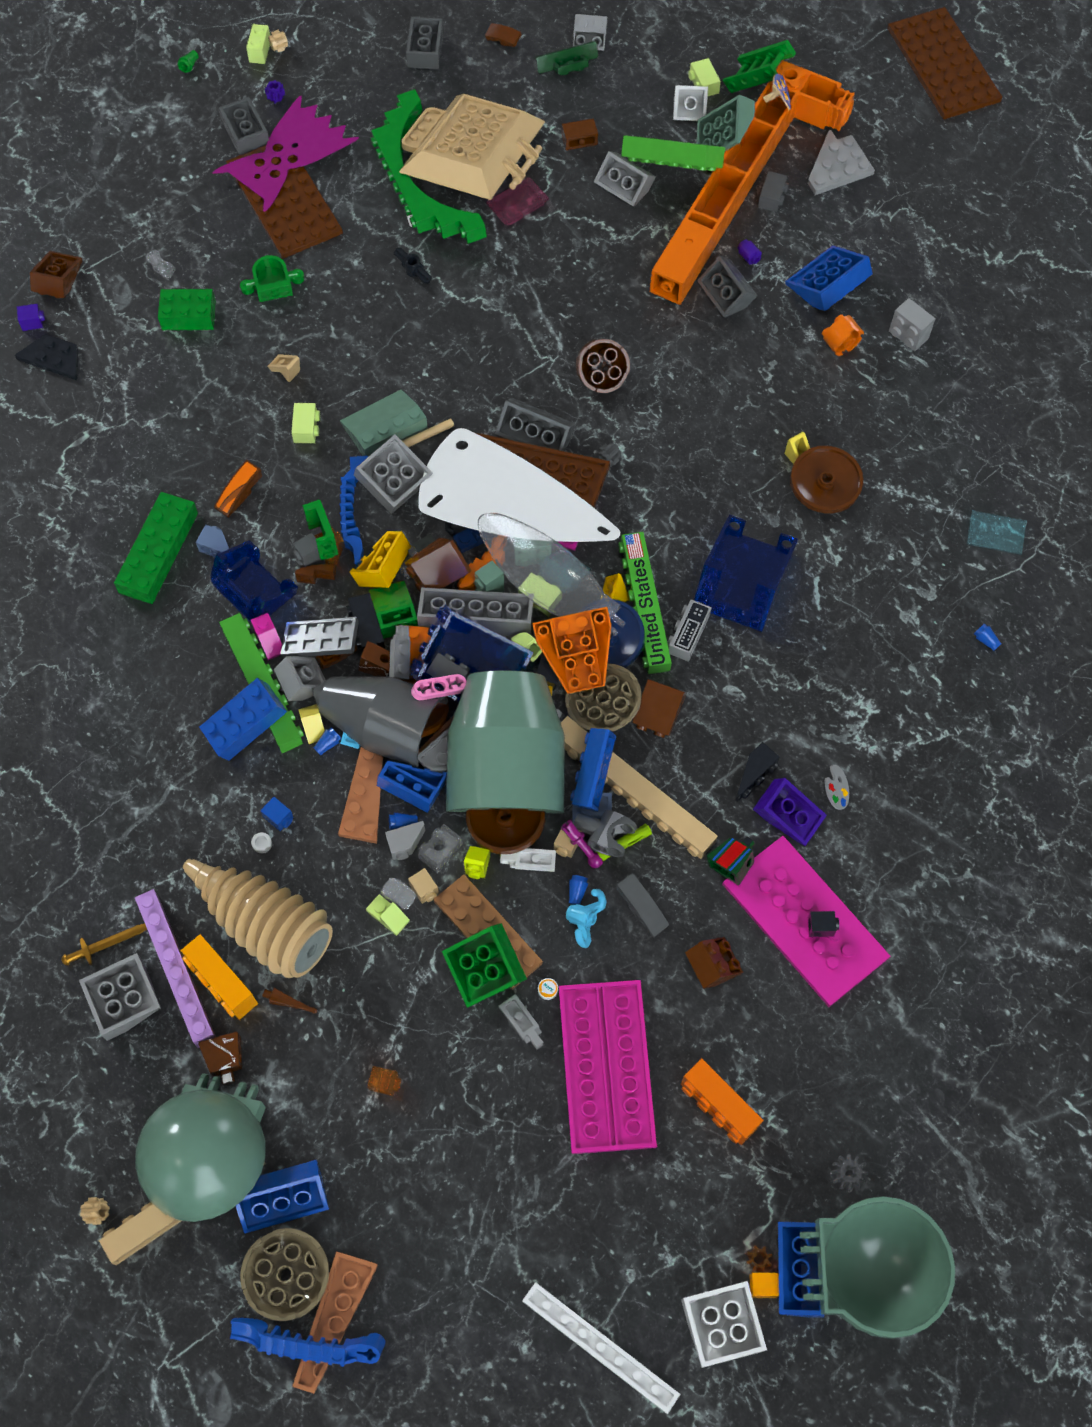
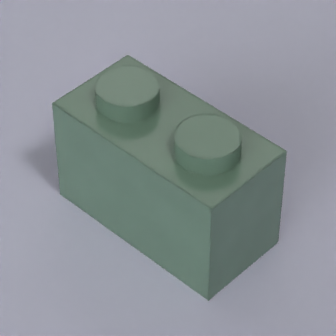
[474,560,504,593]

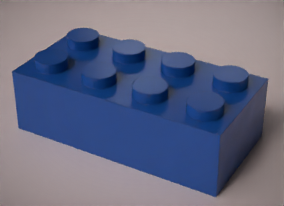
[199,678,287,761]

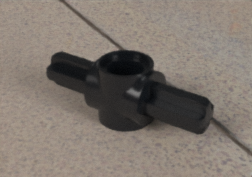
[394,247,432,284]

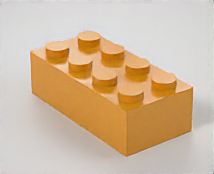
[181,934,258,1020]

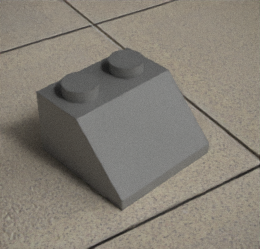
[274,656,326,701]

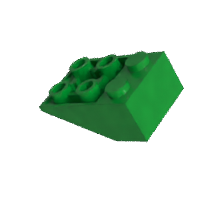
[369,581,418,639]

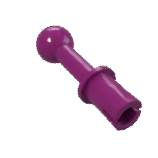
[561,820,603,868]

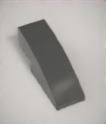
[616,873,669,938]

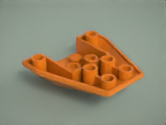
[532,607,612,694]

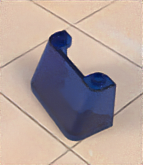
[210,540,298,622]

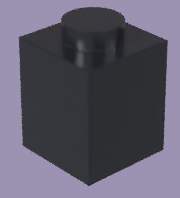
[808,911,839,937]

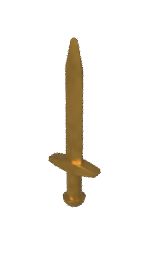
[61,924,147,965]

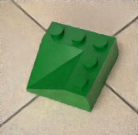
[442,923,527,1008]

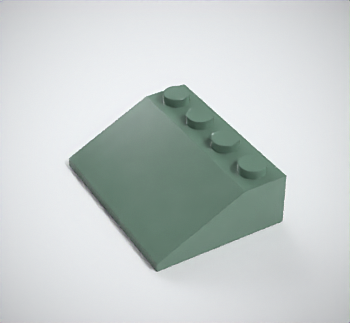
[696,94,755,151]
[340,390,428,457]

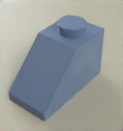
[196,525,233,563]

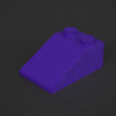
[753,778,827,846]

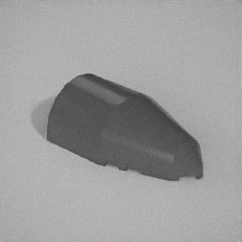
[313,677,448,768]

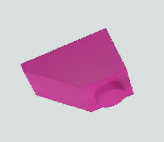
[251,613,282,660]

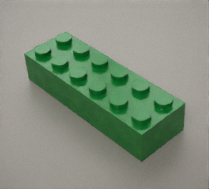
[114,492,198,604]

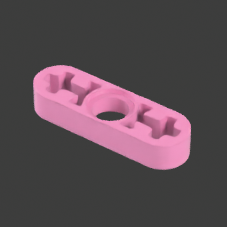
[411,674,467,700]

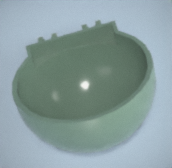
[135,1073,266,1222]
[800,1196,955,1339]

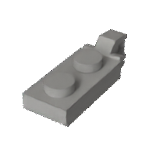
[389,625,411,679]
[499,994,544,1050]

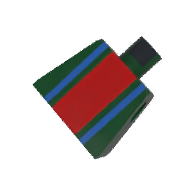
[707,837,755,886]

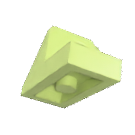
[366,894,410,936]

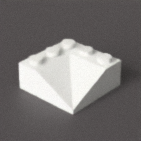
[681,1281,767,1367]

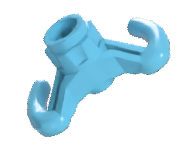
[566,889,607,948]

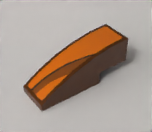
[214,460,262,517]

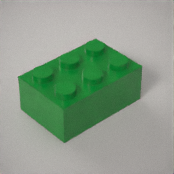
[158,289,216,330]

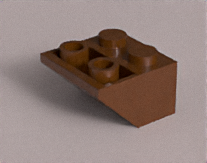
[685,937,743,989]

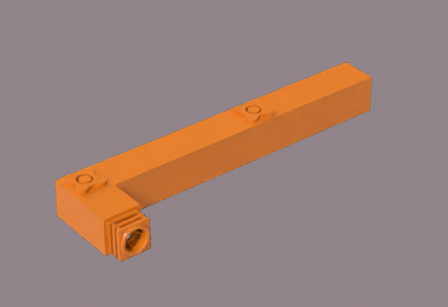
[650,60,855,305]

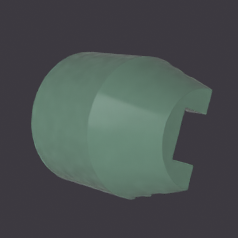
[446,671,565,814]

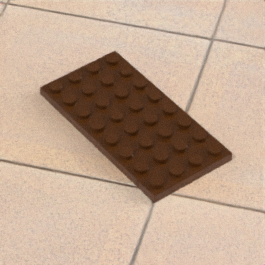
[887,7,1003,120]
[226,144,343,259]
[474,432,610,508]

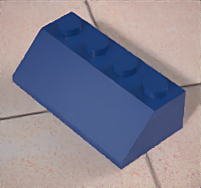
[570,728,616,812]
[236,1160,329,1234]
[778,1222,824,1318]

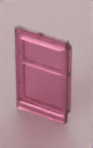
[486,177,549,225]

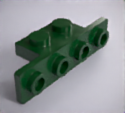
[536,41,598,75]

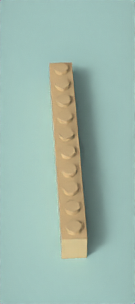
[561,716,718,859]

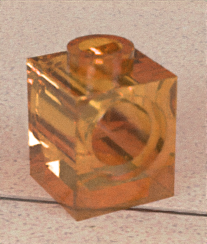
[367,1066,401,1096]

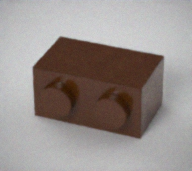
[562,118,598,150]

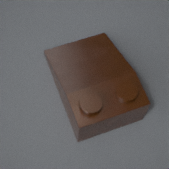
[30,251,83,298]

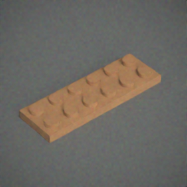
[433,874,543,990]

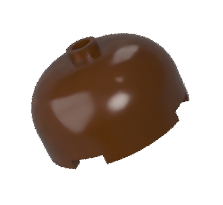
[576,338,630,393]

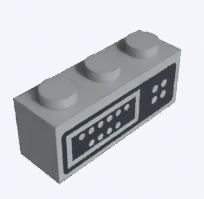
[667,599,712,662]

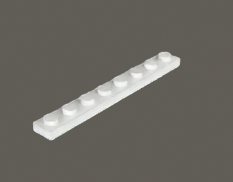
[522,1282,680,1414]

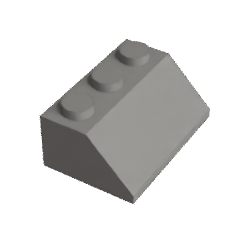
[594,151,656,206]

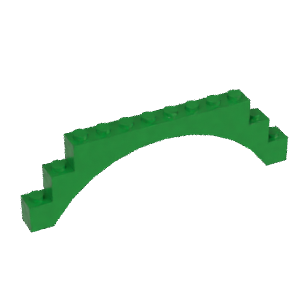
[370,89,487,244]

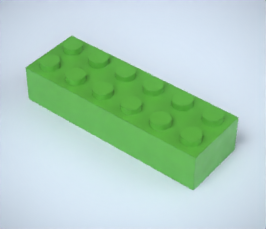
[621,136,725,171]

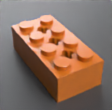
[681,1058,764,1145]

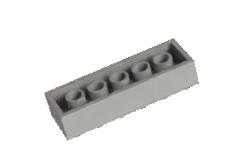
[417,587,534,637]

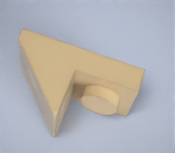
[268,355,300,382]

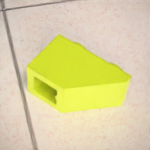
[464,846,490,879]

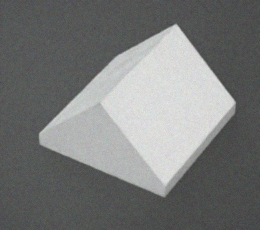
[673,85,708,121]

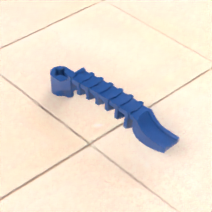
[340,455,368,568]
[230,1318,385,1367]

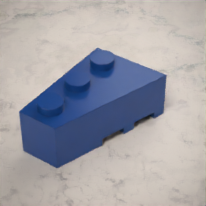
[376,761,447,813]

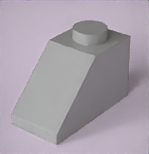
[385,821,425,860]

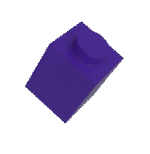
[17,304,45,331]

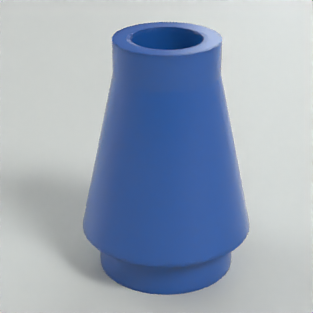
[974,623,1002,651]
[313,728,342,755]
[389,813,418,830]
[569,875,589,905]

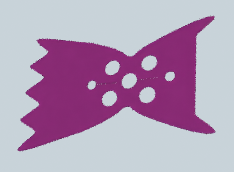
[212,96,359,212]

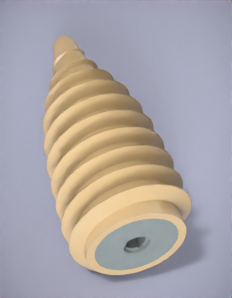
[183,859,332,978]

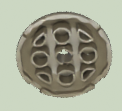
[565,664,642,732]
[240,1228,329,1321]

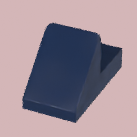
[453,528,494,554]

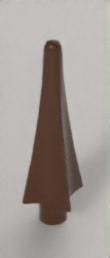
[262,988,317,1013]

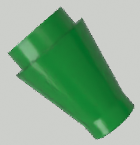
[177,50,199,73]

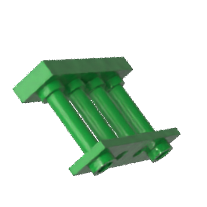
[722,40,796,93]

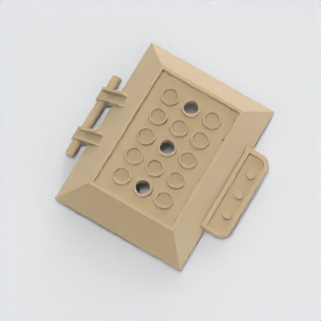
[399,94,545,200]

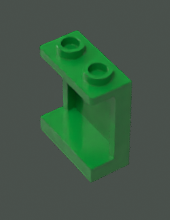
[302,500,338,560]

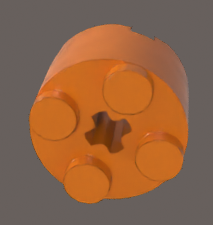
[822,314,864,356]

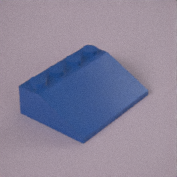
[785,245,873,311]

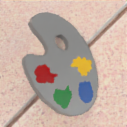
[825,765,849,810]

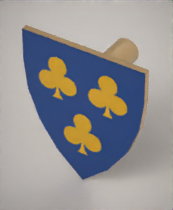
[763,74,791,110]

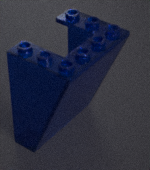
[694,515,798,632]
[410,605,534,701]

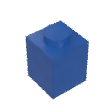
[260,797,294,831]

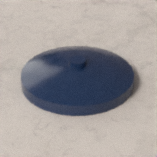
[580,599,645,671]

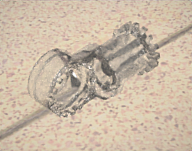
[146,250,175,279]

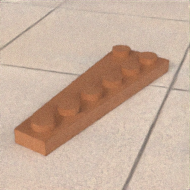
[338,747,384,844]
[292,1251,378,1394]

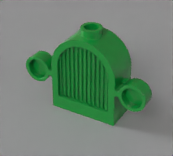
[240,255,305,302]

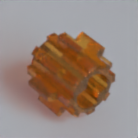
[745,1245,772,1273]

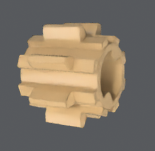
[268,30,288,52]
[80,1197,110,1225]

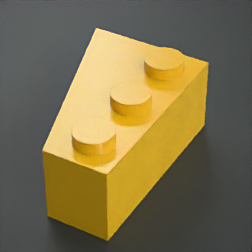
[349,531,411,588]

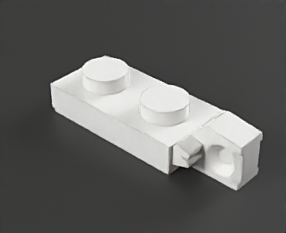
[500,848,556,872]

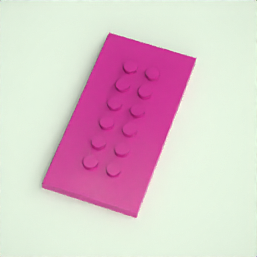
[722,836,890,1007]
[559,980,657,1154]

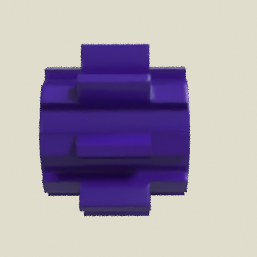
[264,80,286,103]

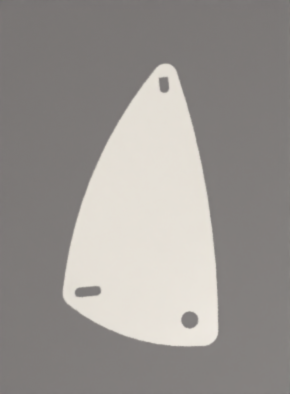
[419,428,620,542]

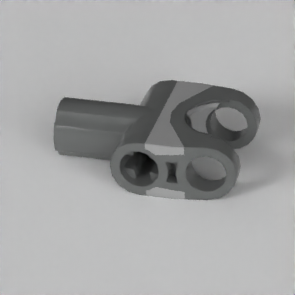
[574,810,637,857]

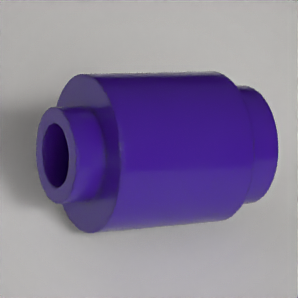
[737,239,762,265]

